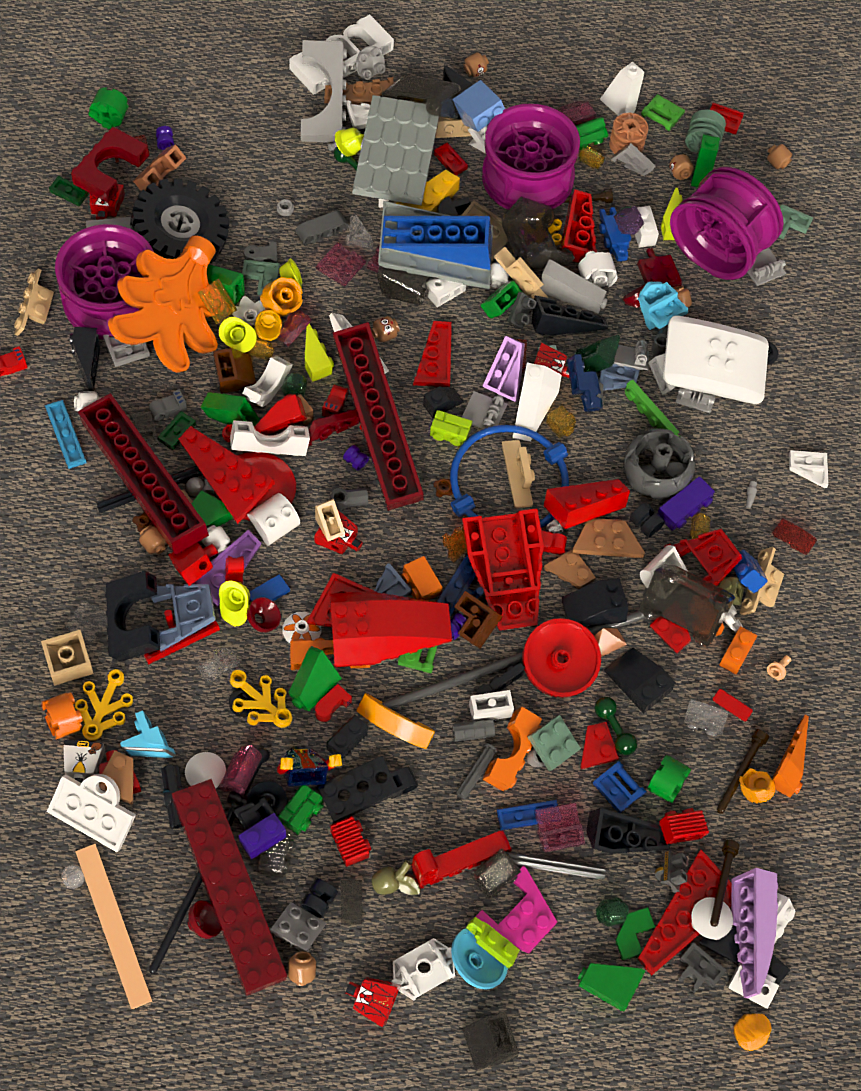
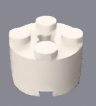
[578,251,618,288]

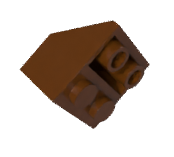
[213,348,256,394]

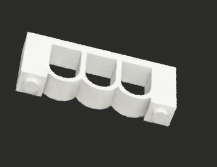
[289,15,394,95]

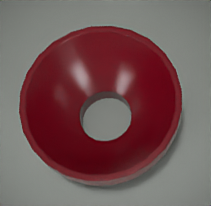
[622,285,645,308]
[246,597,281,633]
[188,900,221,939]

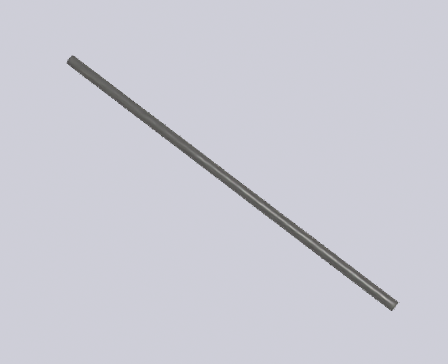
[383,583,720,709]

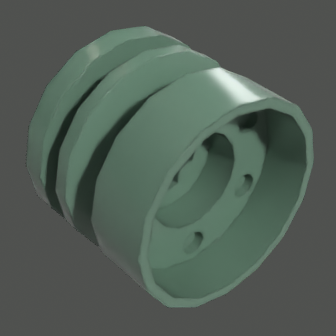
[685,109,726,153]

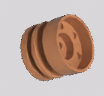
[609,113,648,154]

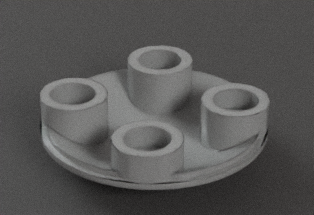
[356,46,386,80]

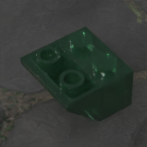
[575,335,621,373]

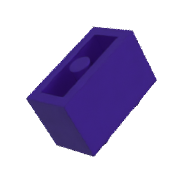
[238,813,286,860]

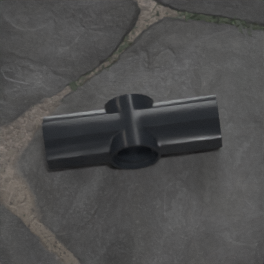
[161,764,184,829]

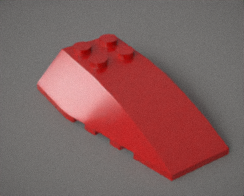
[462,509,544,631]
[329,591,452,667]

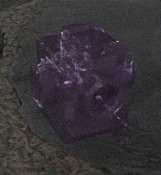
[613,206,644,235]

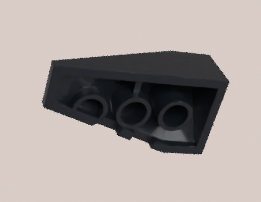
[532,295,608,335]

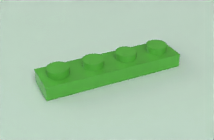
[625,380,679,436]

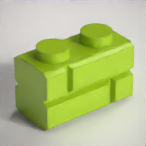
[430,410,473,446]

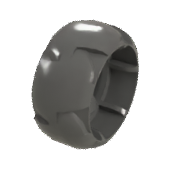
[623,428,696,500]

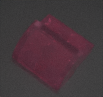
[218,745,262,795]
[535,802,585,853]

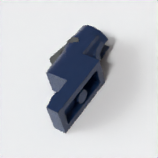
[567,354,604,412]

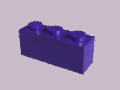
[658,476,715,531]

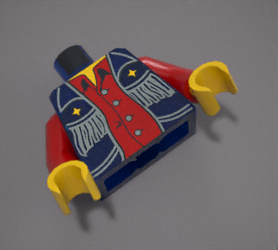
[277,746,342,786]

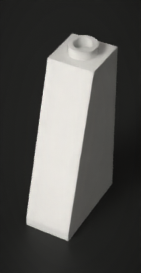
[600,62,645,116]

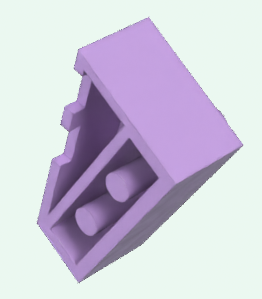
[482,336,525,402]

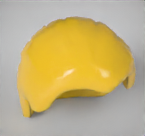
[255,310,282,341]

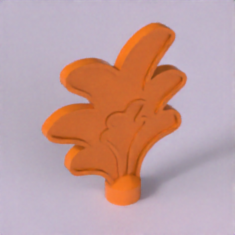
[108,236,221,373]

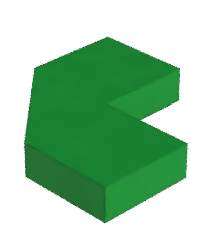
[615,908,655,961]

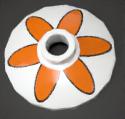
[283,612,321,643]

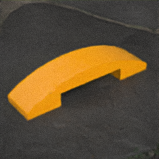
[356,693,435,749]

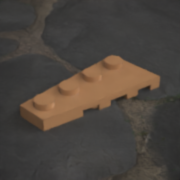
[324,77,393,105]

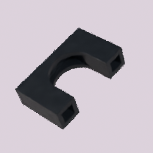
[105,570,160,661]

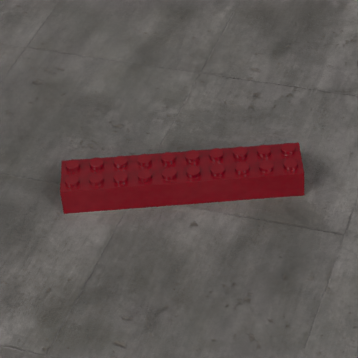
[333,322,424,511]
[78,393,209,555]
[172,779,287,996]

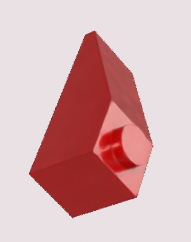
[254,394,307,435]

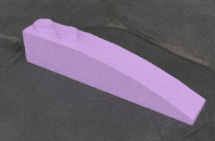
[731,868,778,998]

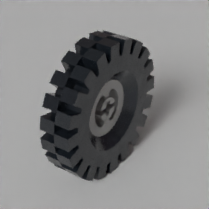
[130,178,230,264]

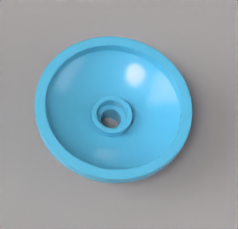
[451,928,508,989]

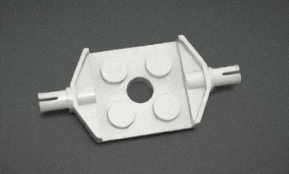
[391,938,455,1001]

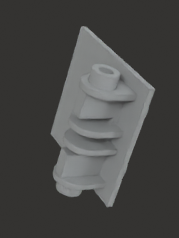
[747,248,786,286]
[613,340,649,370]
[675,387,716,413]
[462,391,508,434]
[270,902,326,953]

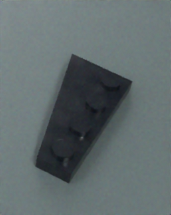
[698,925,790,985]

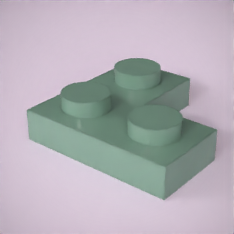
[779,204,813,240]
[242,260,280,295]

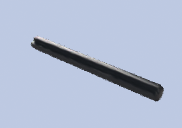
[97,466,203,513]

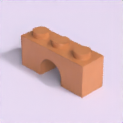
[133,144,186,191]

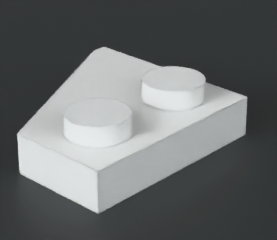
[346,100,370,130]
[789,450,828,488]

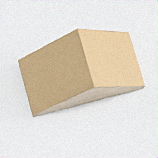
[315,499,345,541]

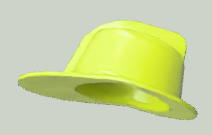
[335,127,364,156]
[279,259,302,288]
[219,317,257,353]
[219,580,250,627]

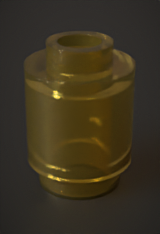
[579,146,605,170]
[248,338,274,360]
[690,513,711,539]

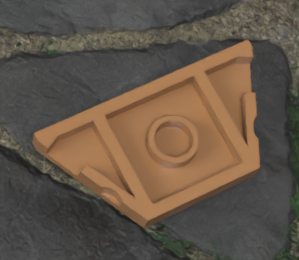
[572,518,645,558]

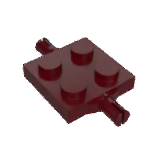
[637,248,683,288]

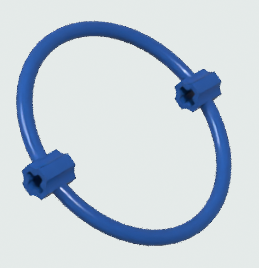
[450,425,569,528]

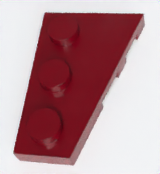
[308,409,359,447]

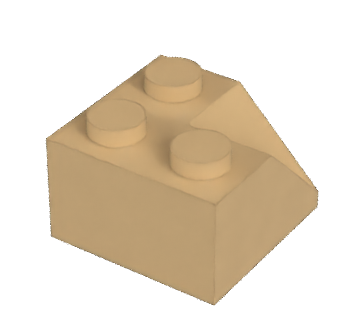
[41,630,94,686]

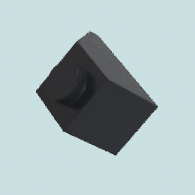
[423,386,464,418]

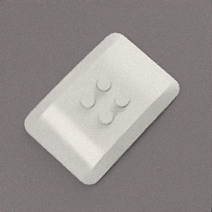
[663,316,769,404]

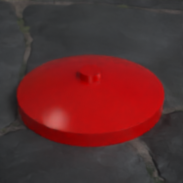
[238,452,296,521]
[522,619,601,698]

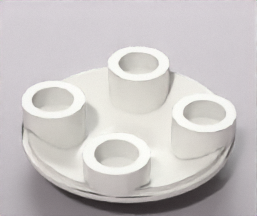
[718,596,743,633]
[185,752,226,789]
[691,897,733,940]

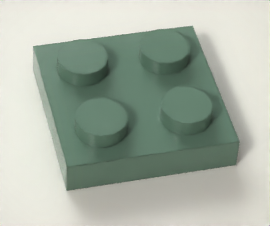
[528,715,581,771]

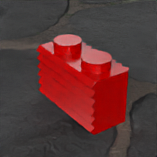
[659,808,709,845]
[330,816,371,867]

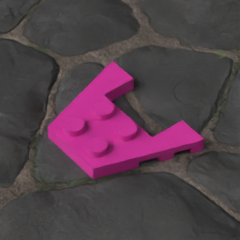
[475,865,557,954]

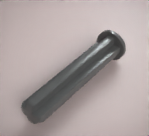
[456,743,499,799]

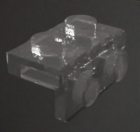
[683,698,729,737]

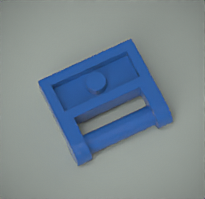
[593,761,647,814]

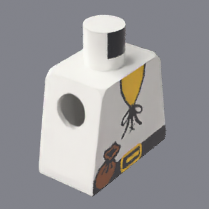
[64,740,105,783]

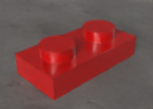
[433,142,468,176]

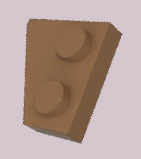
[544,550,596,589]
[99,751,134,805]

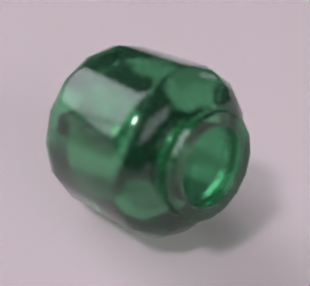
[282,373,308,397]
[596,897,629,927]

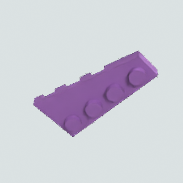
[193,530,262,608]

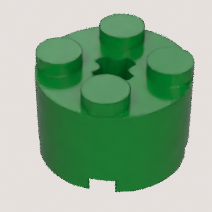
[88,87,129,129]
[647,754,692,803]

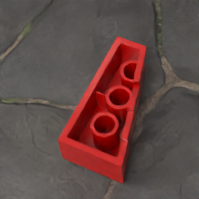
[558,189,597,263]
[544,479,630,529]

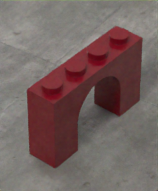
[71,127,149,203]

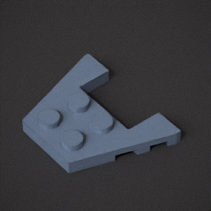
[152,584,216,651]

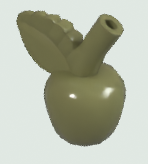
[371,860,421,895]

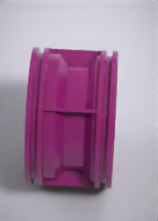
[482,104,580,214]
[670,167,784,280]
[55,224,154,340]

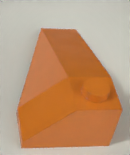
[772,715,809,798]

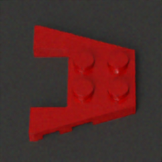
[664,529,742,601]

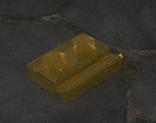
[198,279,237,324]

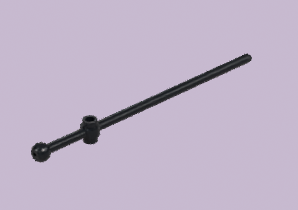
[149,747,270,974]

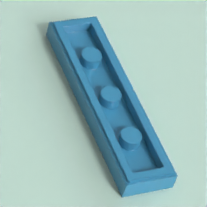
[45,400,87,469]

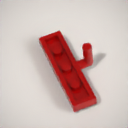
[143,610,220,665]

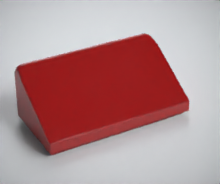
[712,689,753,722]

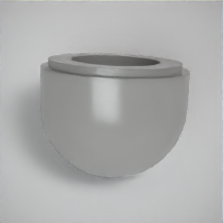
[186,477,205,497]
[527,748,545,767]

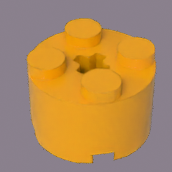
[260,277,303,317]

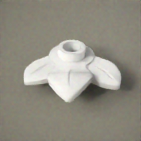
[231,296,265,326]

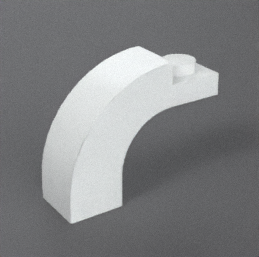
[242,356,293,407]

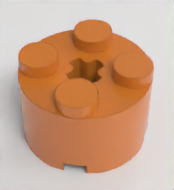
[42,692,83,740]

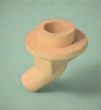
[767,655,792,680]

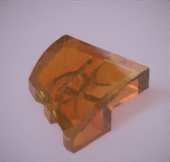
[443,525,467,562]

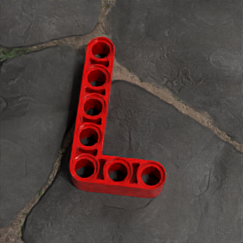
[411,830,512,889]

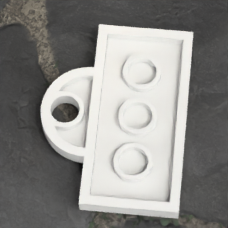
[47,774,136,852]

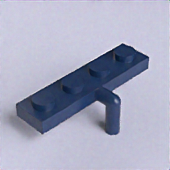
[436,553,484,616]

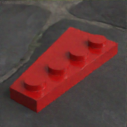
[413,321,452,387]

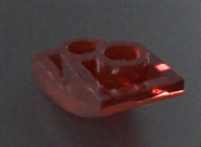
[772,518,817,555]

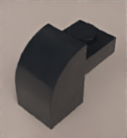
[438,196,471,216]

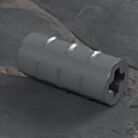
[452,719,495,742]

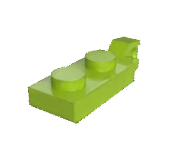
[466,917,520,968]

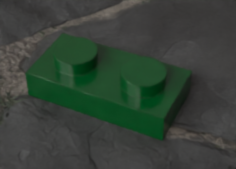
[49,176,89,206]
[158,411,196,450]

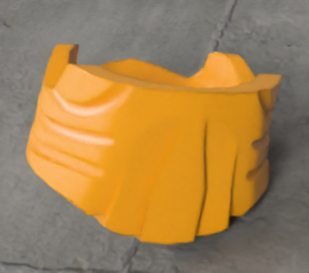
[739,768,775,804]
[733,1014,772,1051]

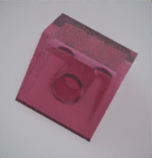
[556,101,596,126]

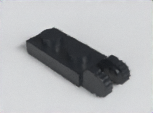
[476,662,525,695]

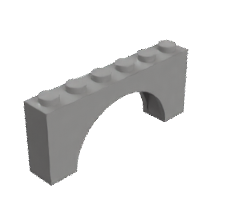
[301,40,347,142]

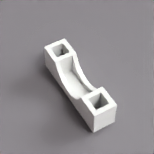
[230,420,310,456]

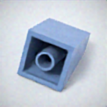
[453,80,505,132]

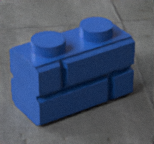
[733,550,768,593]

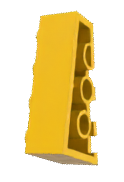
[396,170,460,213]

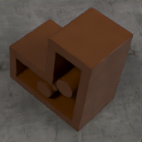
[454,591,503,649]

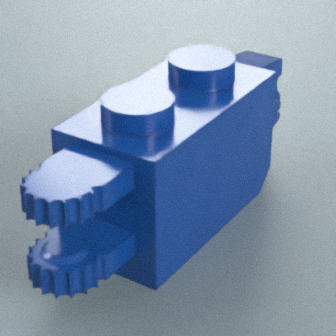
[599,207,631,262]

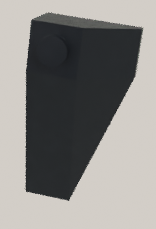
[586,808,671,854]

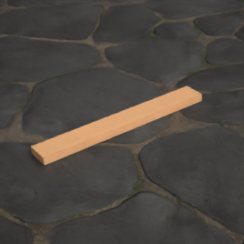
[75,844,152,1009]

